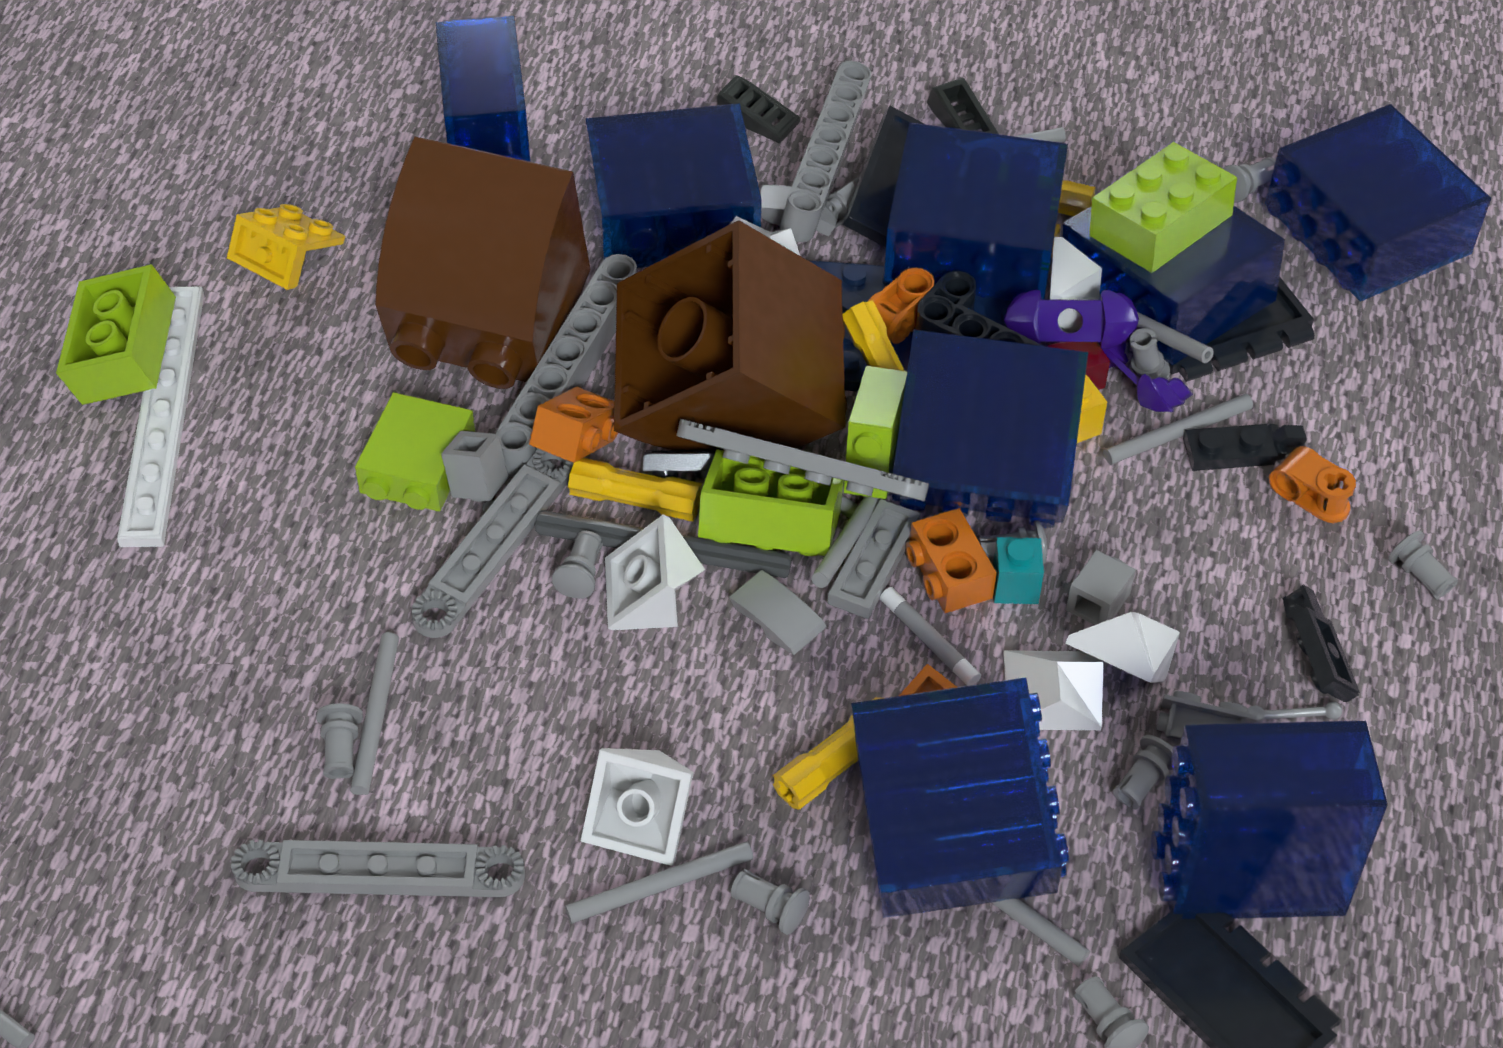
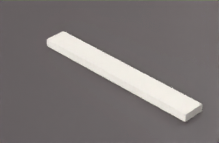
[117,287,204,547]

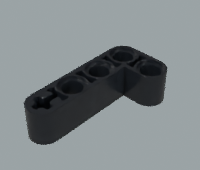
[915,271,1062,404]

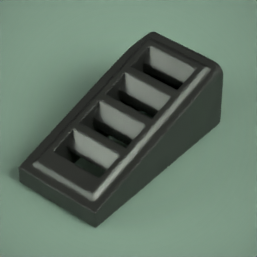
[717,75,800,144]
[927,78,999,146]

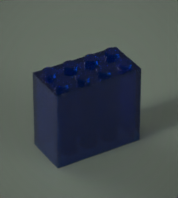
[435,16,530,162]
[585,103,762,268]
[1265,104,1492,302]
[884,122,1068,300]
[1062,206,1285,365]
[892,330,1088,528]
[851,677,1069,918]
[1151,720,1388,919]

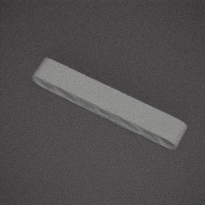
[780,61,871,242]
[496,254,637,477]

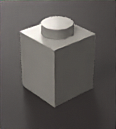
[441,431,509,502]
[1066,550,1136,625]

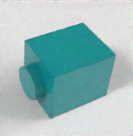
[993,537,1044,604]

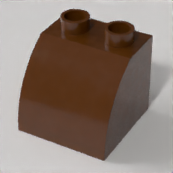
[375,136,591,389]
[614,220,847,450]

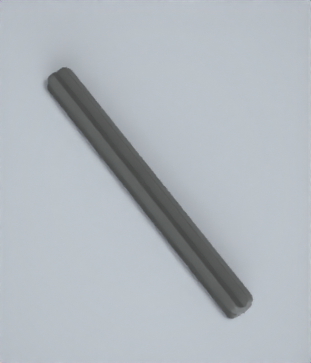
[535,510,792,578]

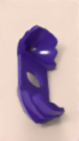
[1004,289,1139,349]
[1098,342,1193,412]

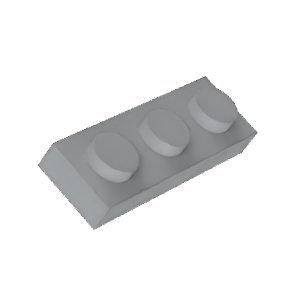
[828,499,921,619]

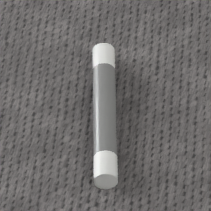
[880,587,981,687]

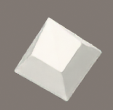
[1046,237,1102,347]
[605,515,705,630]
[1066,612,1180,683]
[1003,650,1104,730]
[581,748,694,866]

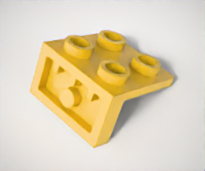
[227,204,346,290]

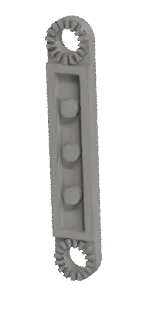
[676,419,929,501]
[412,448,573,638]
[231,839,525,897]

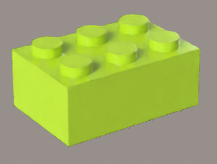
[1089,142,1237,273]
[56,264,176,405]
[698,449,844,556]

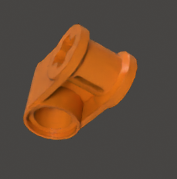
[867,268,934,344]
[1269,446,1356,523]

